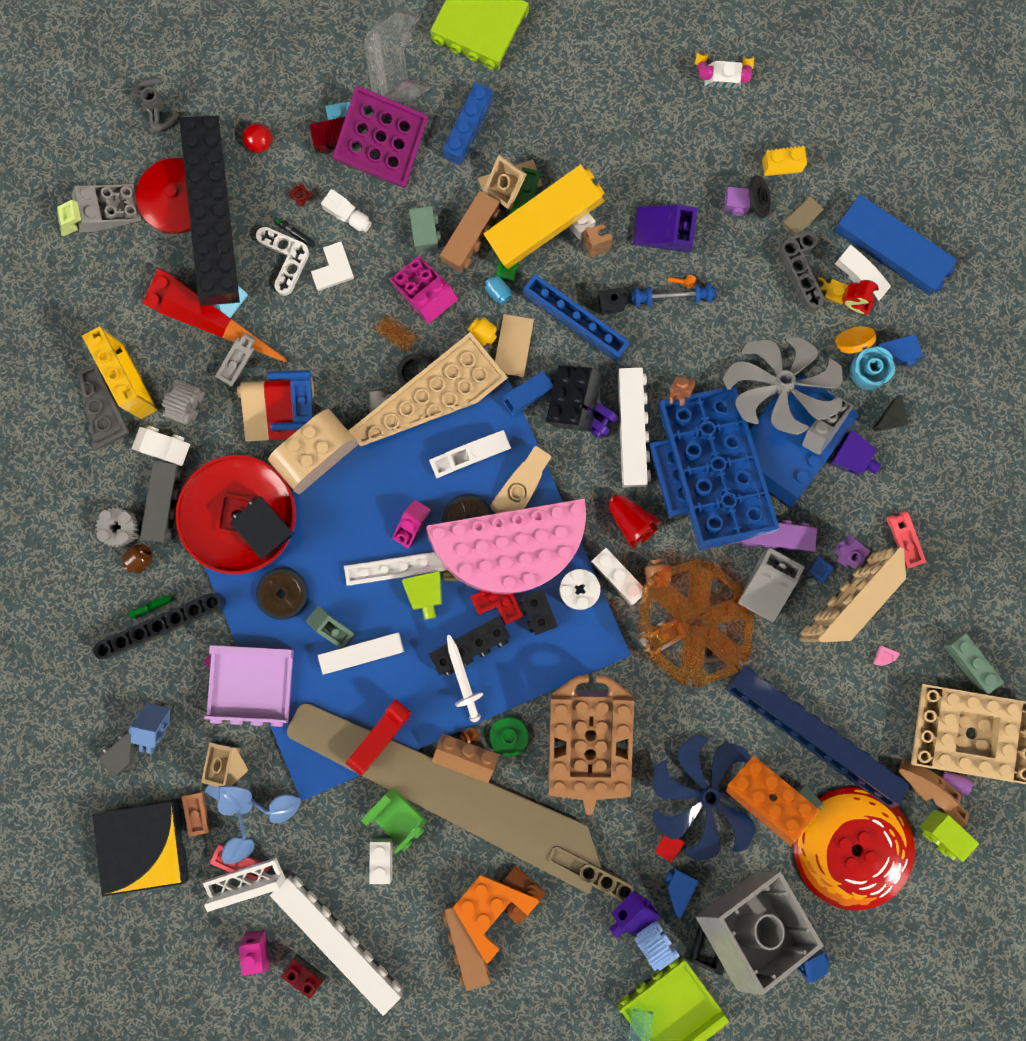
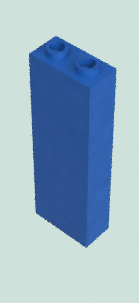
[834,194,957,296]

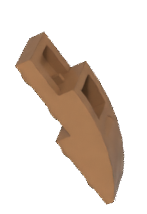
[898,760,969,828]

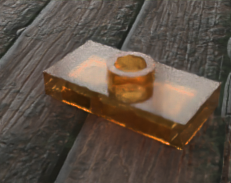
[374,314,417,353]

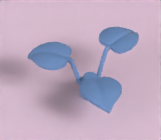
[217,786,301,864]

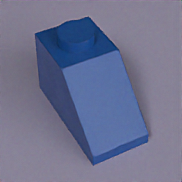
[876,334,923,367]
[664,867,699,919]
[798,949,829,983]

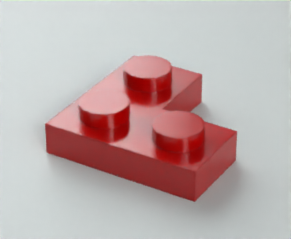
[470,591,523,625]

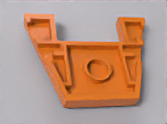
[453,874,540,964]

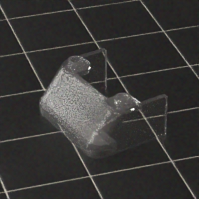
[365,8,432,103]

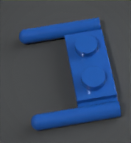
[267,370,314,431]

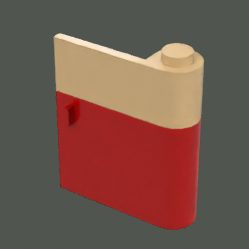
[237,378,314,441]

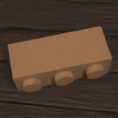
[431,733,499,783]

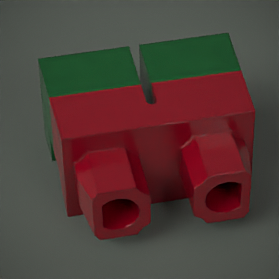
[281,953,327,999]

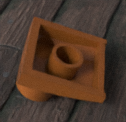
[501,865,546,924]

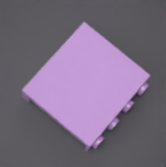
[204,645,294,727]

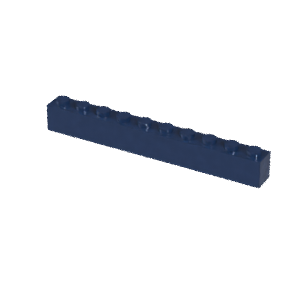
[725,665,910,808]

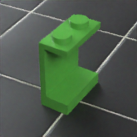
[361,787,427,855]

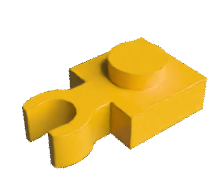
[816,277,848,305]

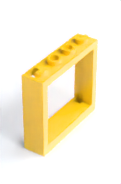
[82,326,158,419]

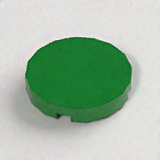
[489,717,529,757]

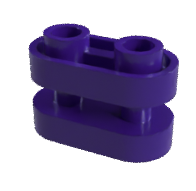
[584,402,618,438]

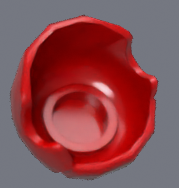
[242,123,273,153]

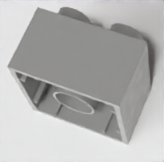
[695,871,824,995]

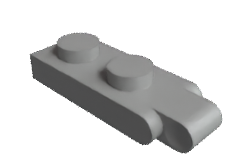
[215,333,255,387]

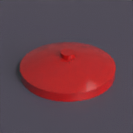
[136,158,191,234]

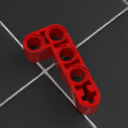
[346,699,412,777]

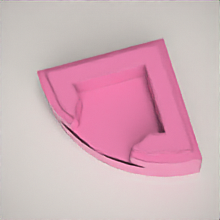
[873,646,900,666]

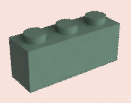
[943,633,1004,694]

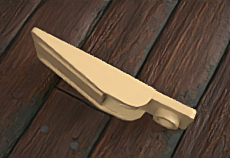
[490,446,551,514]

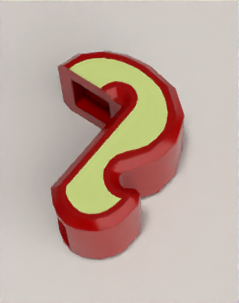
[842,280,879,315]

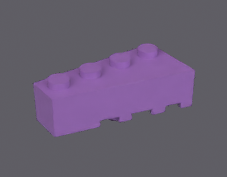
[727,520,817,552]

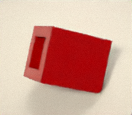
[655,833,685,863]

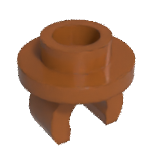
[459,728,479,744]

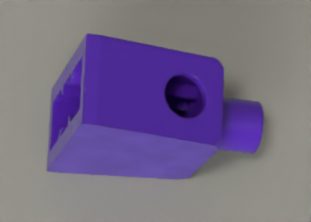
[829,430,881,476]
[610,891,660,938]

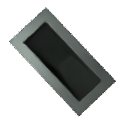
[872,395,908,432]

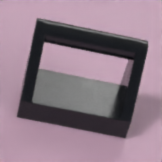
[689,924,724,976]

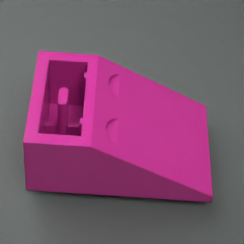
[390,256,458,324]

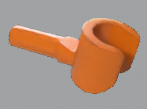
[668,275,696,289]

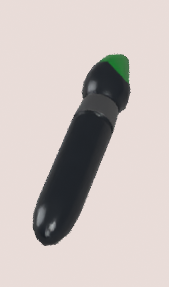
[276,218,315,247]

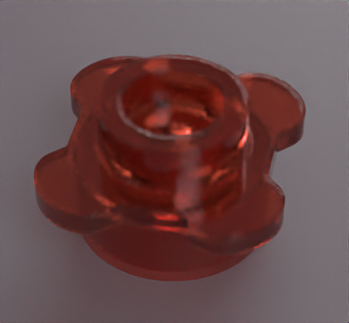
[289,184,313,207]

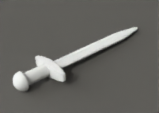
[447,635,483,722]

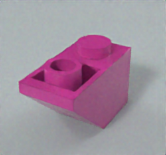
[392,500,431,549]

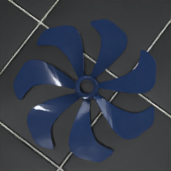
[653,735,755,861]

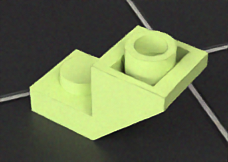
[57,200,81,236]

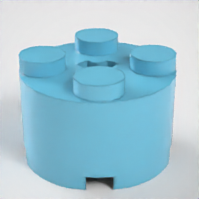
[849,347,895,390]

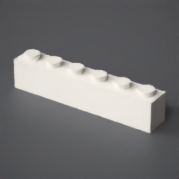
[618,368,651,487]

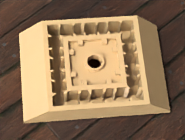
[799,546,906,642]
[911,684,1026,784]

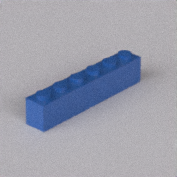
[523,274,630,363]

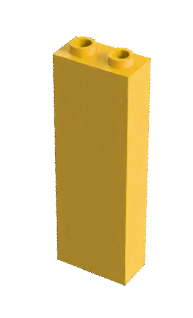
[484,164,605,269]

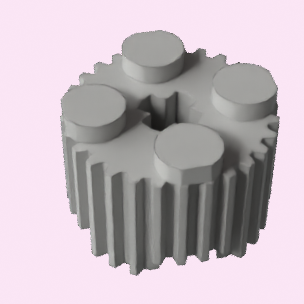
[162,379,204,424]
[95,507,142,549]

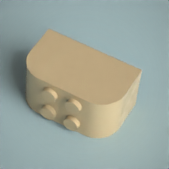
[268,409,358,494]

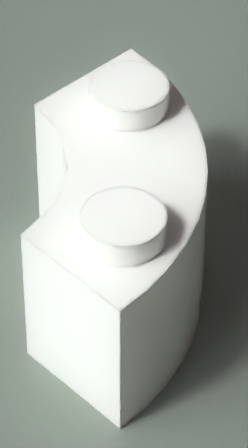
[132,426,190,466]

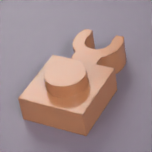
[670,377,695,406]

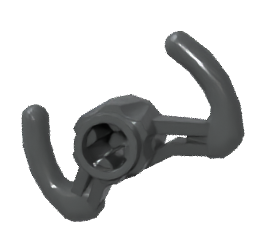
[131,77,181,132]

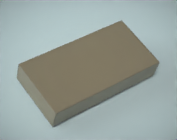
[782,196,824,236]

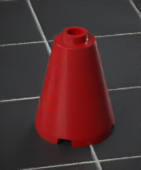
[608,494,662,549]

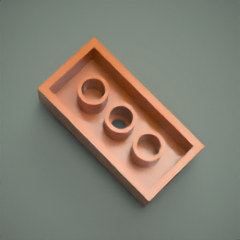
[726,756,820,846]

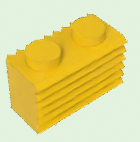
[762,146,807,176]

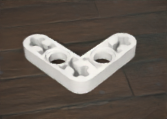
[256,227,309,296]

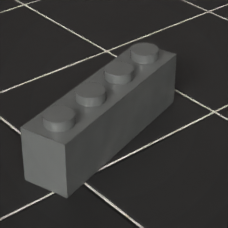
[140,461,183,544]

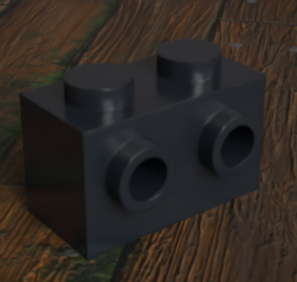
[519,589,558,635]

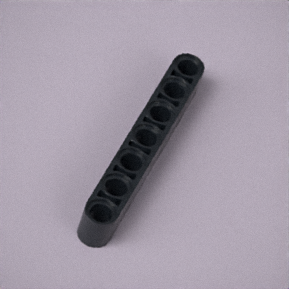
[93,593,226,659]

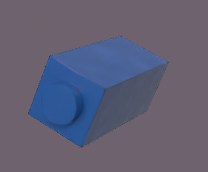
[502,371,554,416]

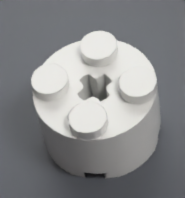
[559,569,600,610]

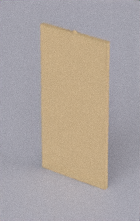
[495,314,534,377]

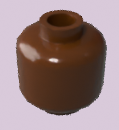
[122,544,153,573]

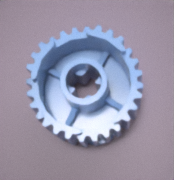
[634,921,680,971]

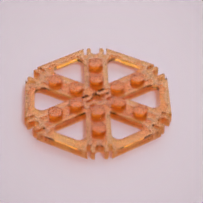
[637,559,754,688]

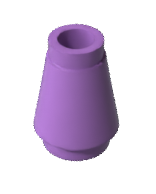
[941,771,974,796]

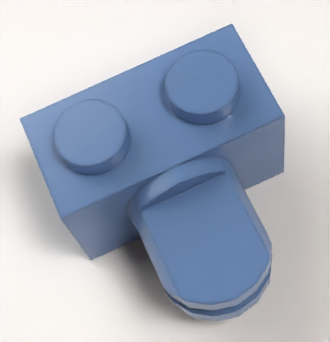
[129,703,170,754]

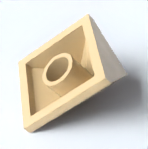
[484,155,527,210]
[201,742,248,787]

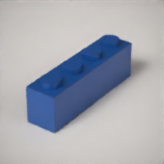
[443,82,493,166]

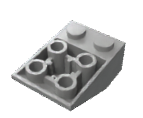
[71,184,141,232]
[738,547,804,623]

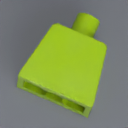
[402,571,442,620]

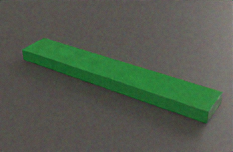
[495,167,541,282]

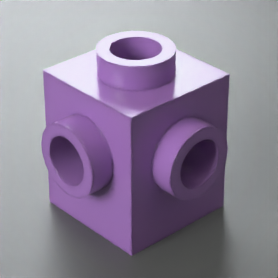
[834,534,871,569]

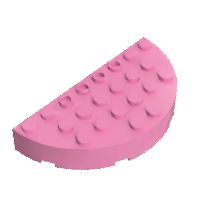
[426,499,586,594]

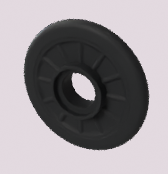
[749,175,771,218]

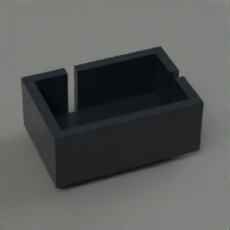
[546,365,603,432]

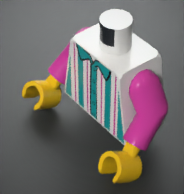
[695,52,754,89]

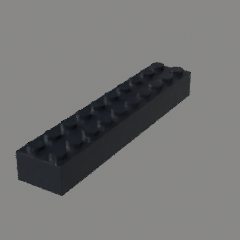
[179,115,240,306]

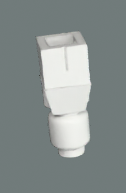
[321,189,372,232]

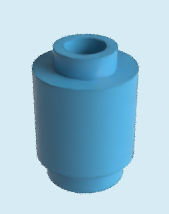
[484,276,513,305]

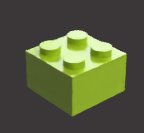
[919,810,979,862]

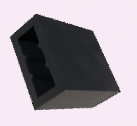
[230,496,295,560]

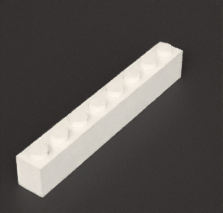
[270,875,403,1016]

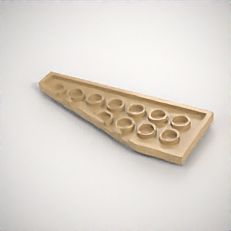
[348,332,508,447]

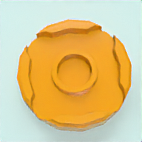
[835,326,876,353]

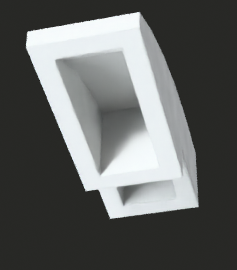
[835,245,891,302]

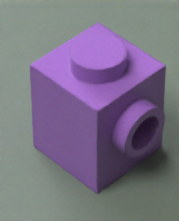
[724,187,752,216]

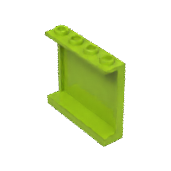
[430,0,529,70]
[617,956,729,1041]

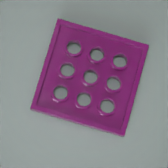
[332,85,428,188]

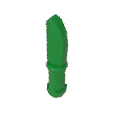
[129,596,172,619]

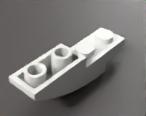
[429,430,511,478]

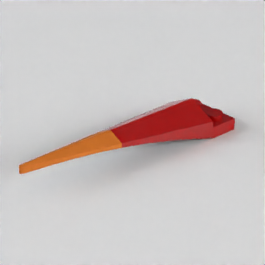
[142,268,287,362]

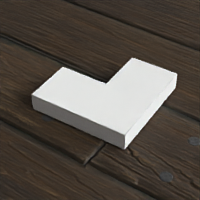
[311,242,354,291]

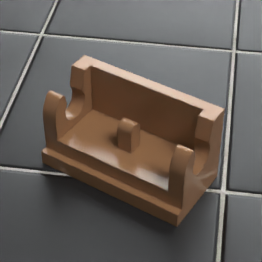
[583,225,613,258]

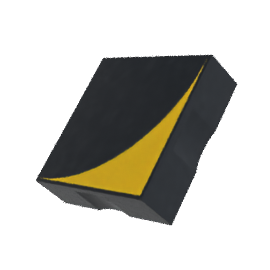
[92,799,189,897]

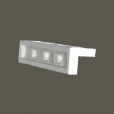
[203,858,286,912]

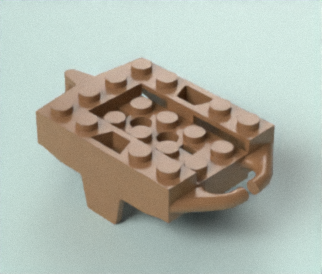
[548,674,634,815]

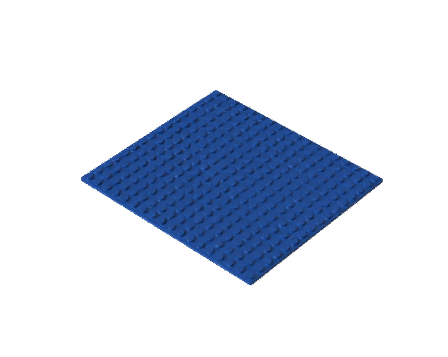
[204,374,630,800]

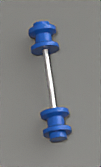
[631,283,715,307]

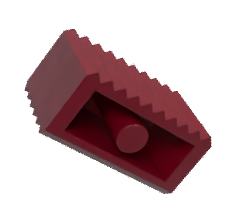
[309,116,353,154]

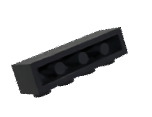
[428,616,511,677]

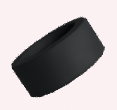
[397,354,431,386]

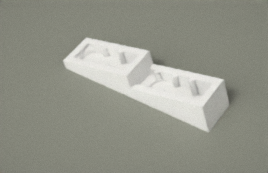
[318,633,404,675]

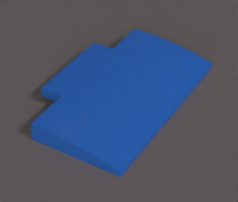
[649,385,780,551]

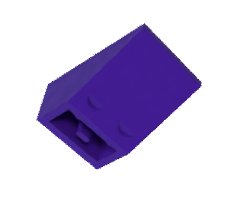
[632,205,698,252]

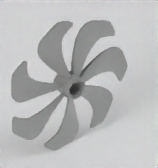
[723,337,842,435]

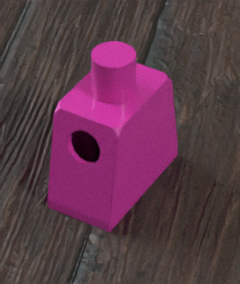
[239,930,270,975]

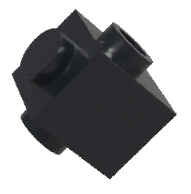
[598,287,628,315]

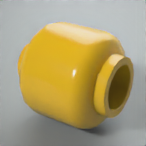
[468,317,497,346]

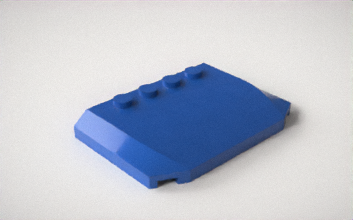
[750,374,859,508]

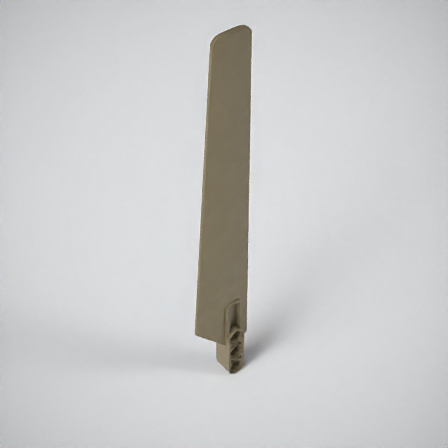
[287,704,634,902]

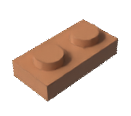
[182,792,211,837]

